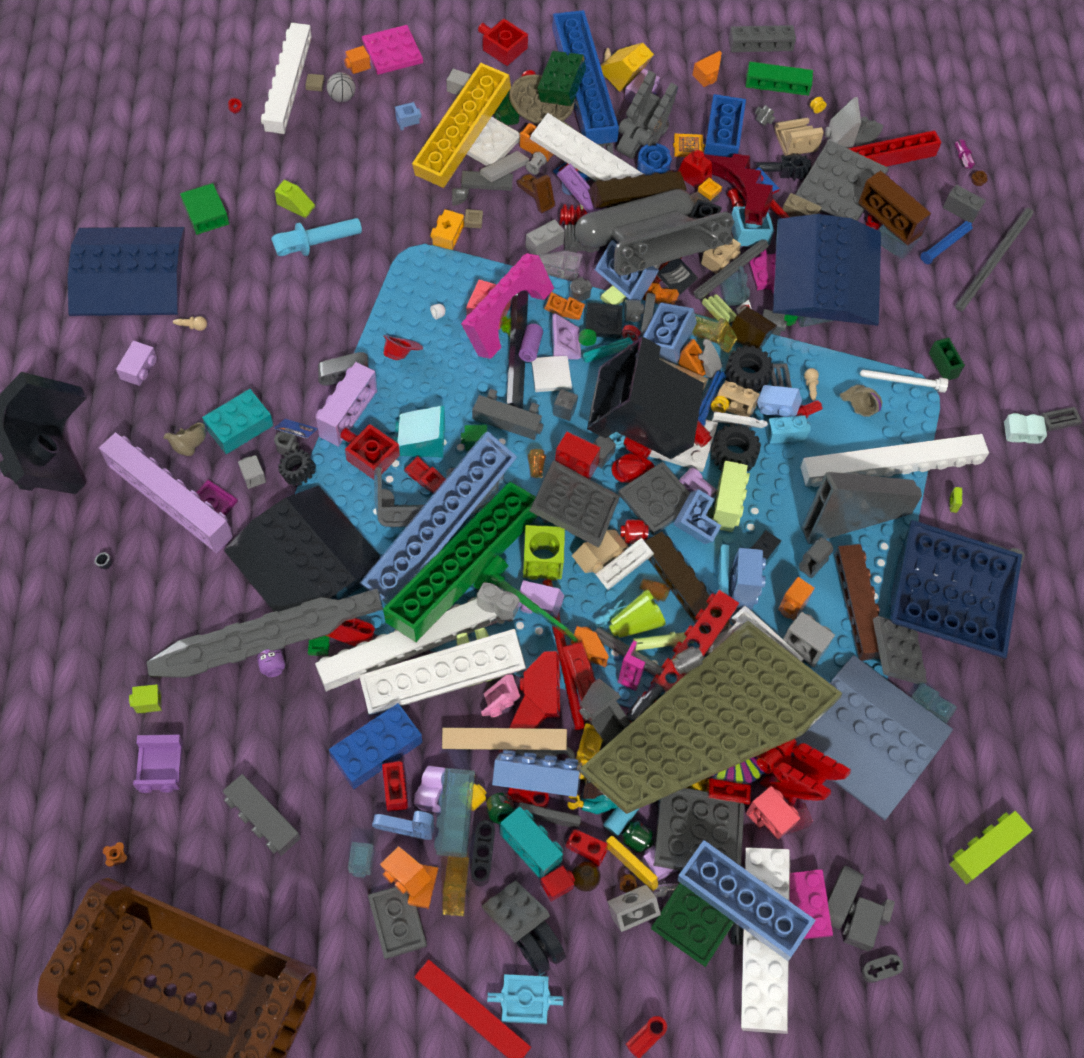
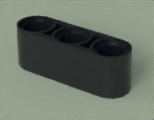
[471,820,495,887]

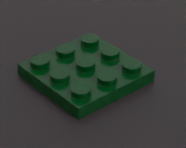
[651,883,734,967]

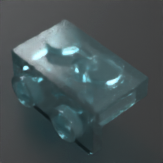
[721,267,750,306]

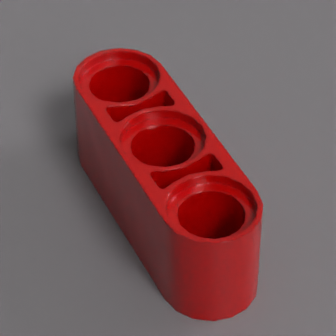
[326,618,375,647]

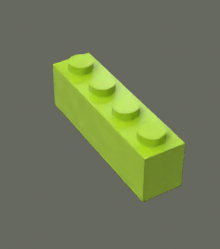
[949,811,1033,885]

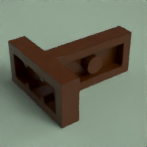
[516,174,556,213]

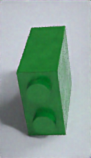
[180,183,229,235]

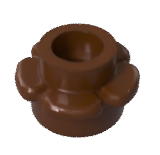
[971,171,988,186]

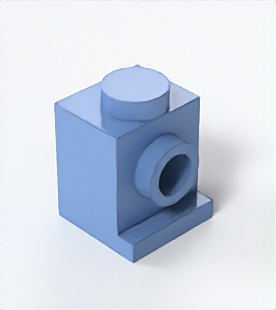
[395,102,421,130]

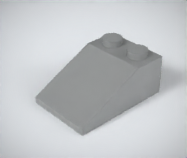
[825,97,861,148]

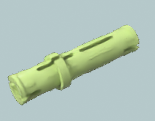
[633,632,694,651]

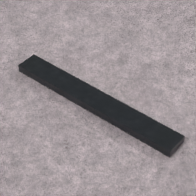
[507,290,529,409]

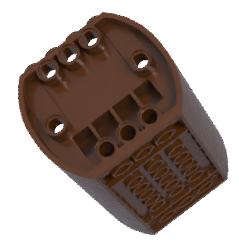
[37,878,318,1058]

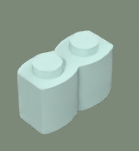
[1004,413,1047,444]

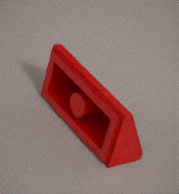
[706,778,751,805]

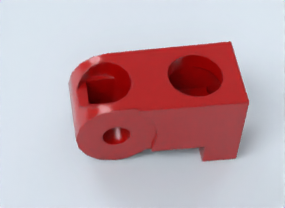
[565,830,608,867]

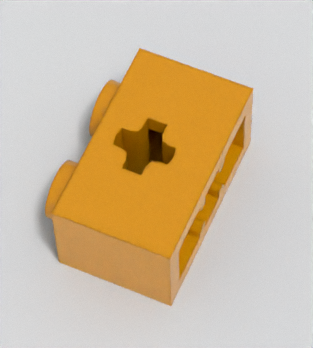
[431,209,464,250]

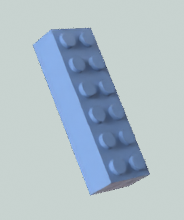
[678,840,816,961]

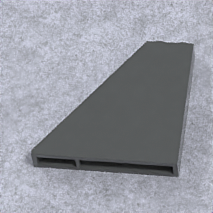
[801,472,922,544]

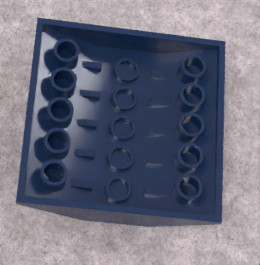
[773,214,881,326]
[68,227,185,316]
[891,520,1022,659]

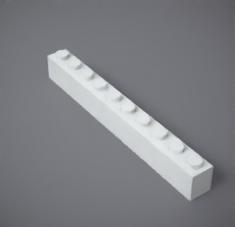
[800,434,989,487]
[315,589,503,691]

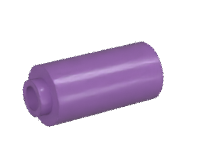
[519,324,543,362]

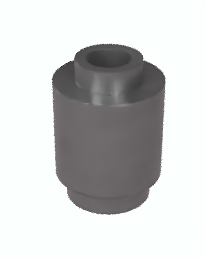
[672,646,704,674]

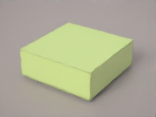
[601,286,626,305]

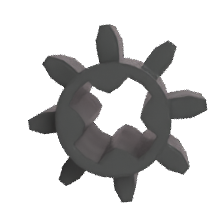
[755,105,775,126]

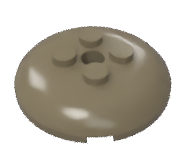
[509,75,574,124]

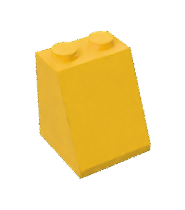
[601,43,654,92]

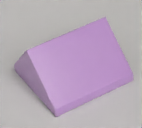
[551,314,581,359]

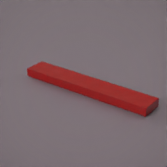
[414,960,531,1058]

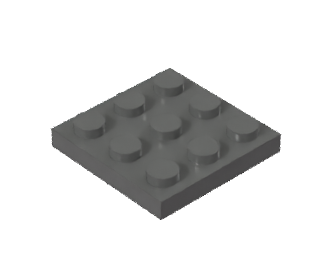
[618,462,690,536]
[873,616,927,685]

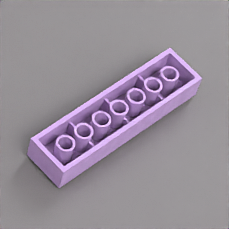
[99,432,233,554]

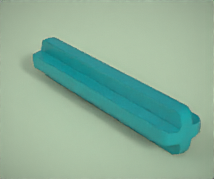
[582,337,633,363]

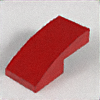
[404,456,446,493]

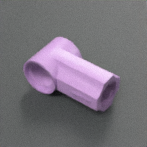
[679,468,718,498]

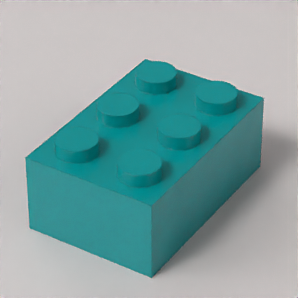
[202,389,273,454]
[500,807,563,880]

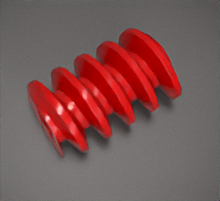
[559,204,588,226]

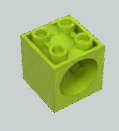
[523,525,565,581]

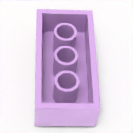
[316,362,377,447]

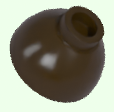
[572,861,601,892]

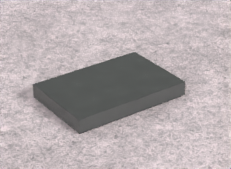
[368,886,427,960]

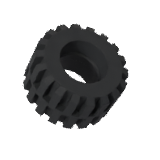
[725,345,773,393]
[711,424,761,472]

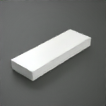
[596,538,654,590]

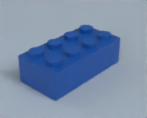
[704,94,746,158]
[329,703,422,790]

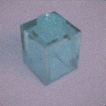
[348,842,375,877]

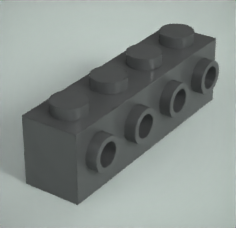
[729,25,796,52]
[222,774,301,856]

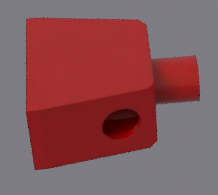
[678,150,712,189]

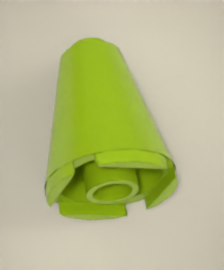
[609,590,666,638]

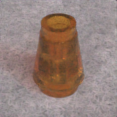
[527,449,546,478]
[639,579,670,602]

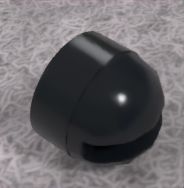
[95,552,113,570]

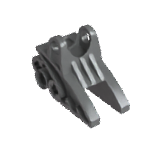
[617,70,678,159]

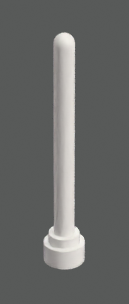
[860,370,948,393]

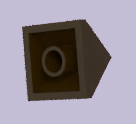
[727,307,777,349]

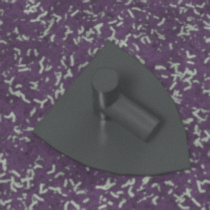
[854,116,884,147]

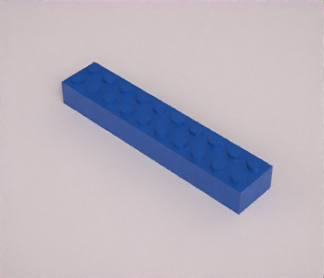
[552,10,619,144]

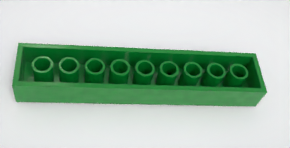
[383,482,538,642]

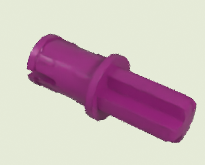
[955,139,975,169]

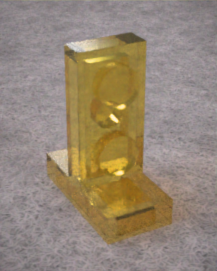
[691,316,737,353]
[443,856,469,916]

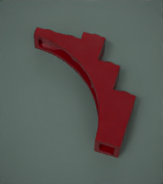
[704,154,773,225]

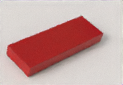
[563,640,596,701]

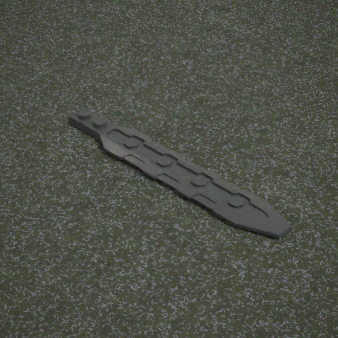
[147,589,383,678]

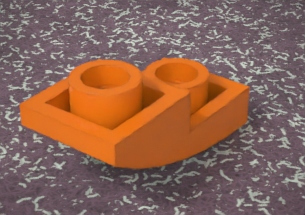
[544,292,585,320]

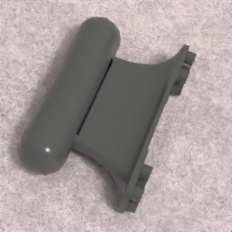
[575,189,734,276]

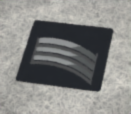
[657,258,698,295]

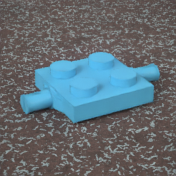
[487,974,563,1024]

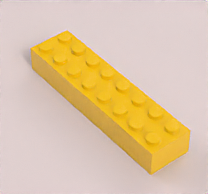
[412,63,511,188]

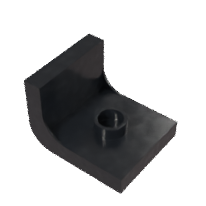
[0,371,87,494]

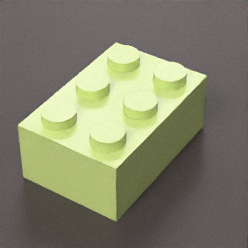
[712,461,750,532]

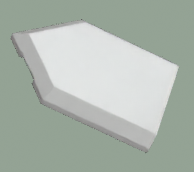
[711,412,768,428]

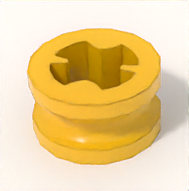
[810,97,827,113]
[711,396,729,413]

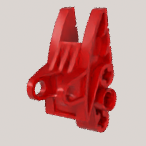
[755,739,851,806]

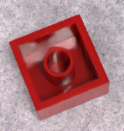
[555,432,601,479]

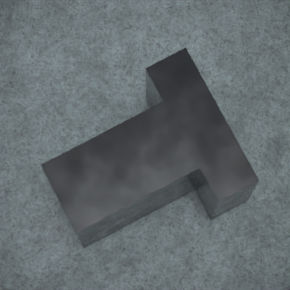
[587,336,704,459]

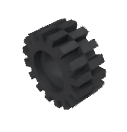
[278,449,316,486]

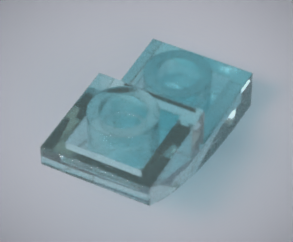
[911,683,957,724]

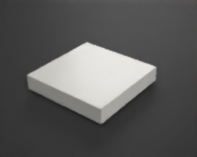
[531,356,572,392]

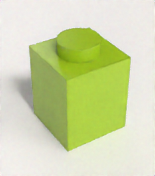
[129,684,162,713]

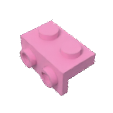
[481,675,520,717]

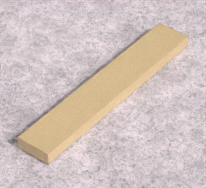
[442,728,567,750]

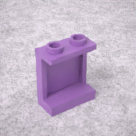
[133,735,183,793]

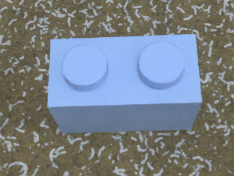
[757,385,802,417]

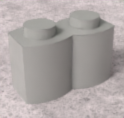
[477,583,520,621]

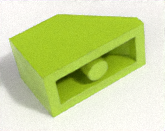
[275,180,315,218]

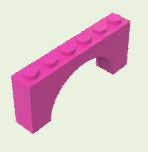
[461,253,554,359]

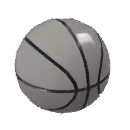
[327,72,356,103]

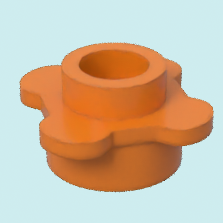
[103,842,127,867]

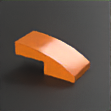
[642,283,679,305]
[408,864,439,909]

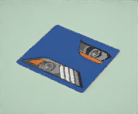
[274,419,318,438]

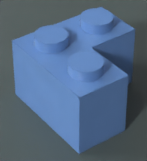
[673,489,722,544]

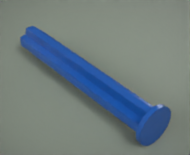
[921,221,973,264]
[698,371,725,426]

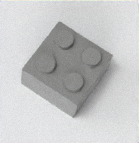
[783,612,835,667]

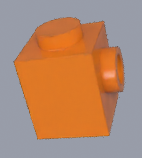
[344,46,371,74]

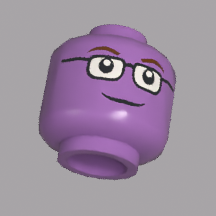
[257,649,285,677]

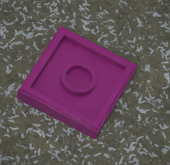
[196,480,238,515]

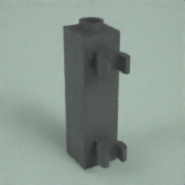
[472,389,544,440]

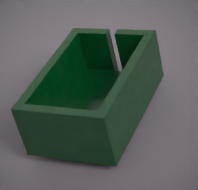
[537,51,586,106]

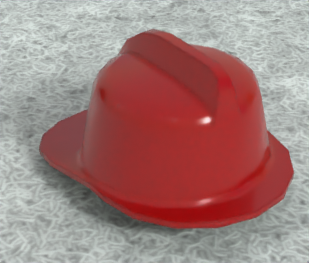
[383,335,424,360]
[611,454,655,483]

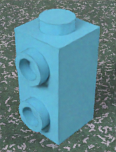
[766,415,811,444]

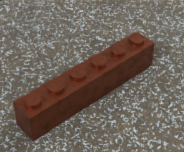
[834,544,880,661]

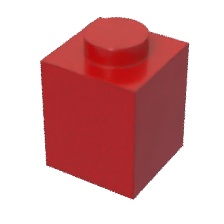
[540,866,575,902]

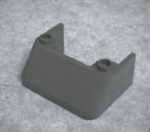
[374,468,455,527]
[579,679,631,745]

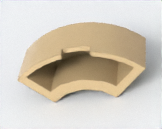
[572,530,629,573]

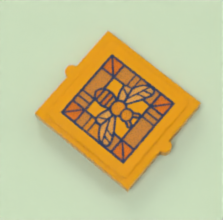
[673,133,705,157]

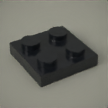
[586,302,623,339]

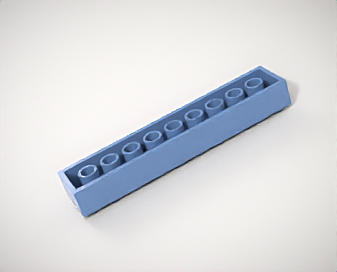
[359,431,517,605]

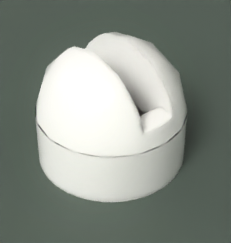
[430,304,446,319]

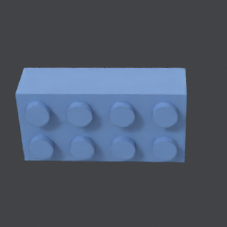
[492,750,582,797]

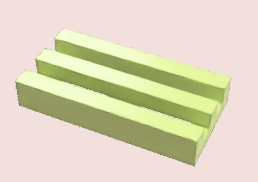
[702,294,736,325]

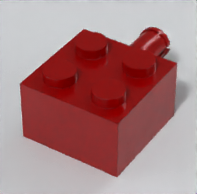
[478,19,528,66]
[340,424,400,480]

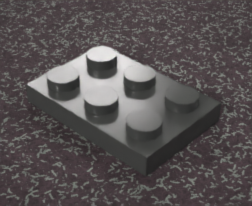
[481,880,550,943]

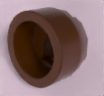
[620,874,637,893]

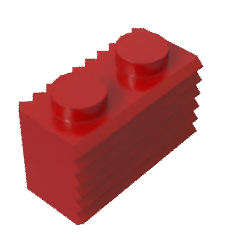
[382,761,408,812]

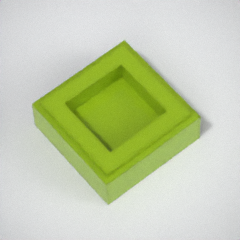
[949,487,962,513]

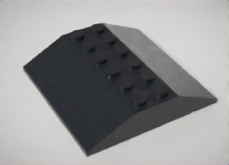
[224,486,381,612]

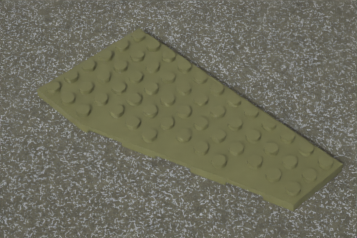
[580,620,842,814]

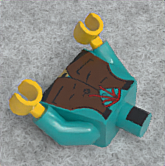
[567,747,618,814]

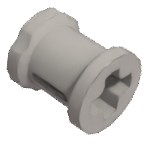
[526,152,547,175]

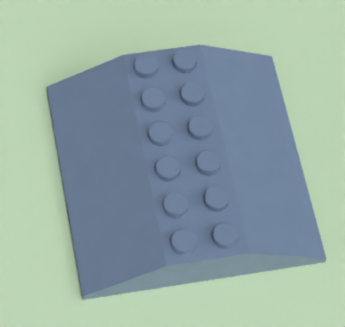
[795,655,953,821]

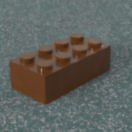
[858,170,931,246]

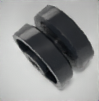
[516,921,566,976]

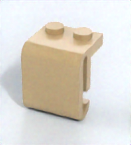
[774,118,824,156]

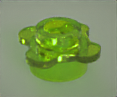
[501,316,511,337]

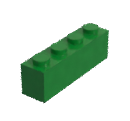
[745,62,813,96]

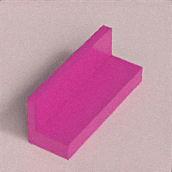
[618,640,646,691]

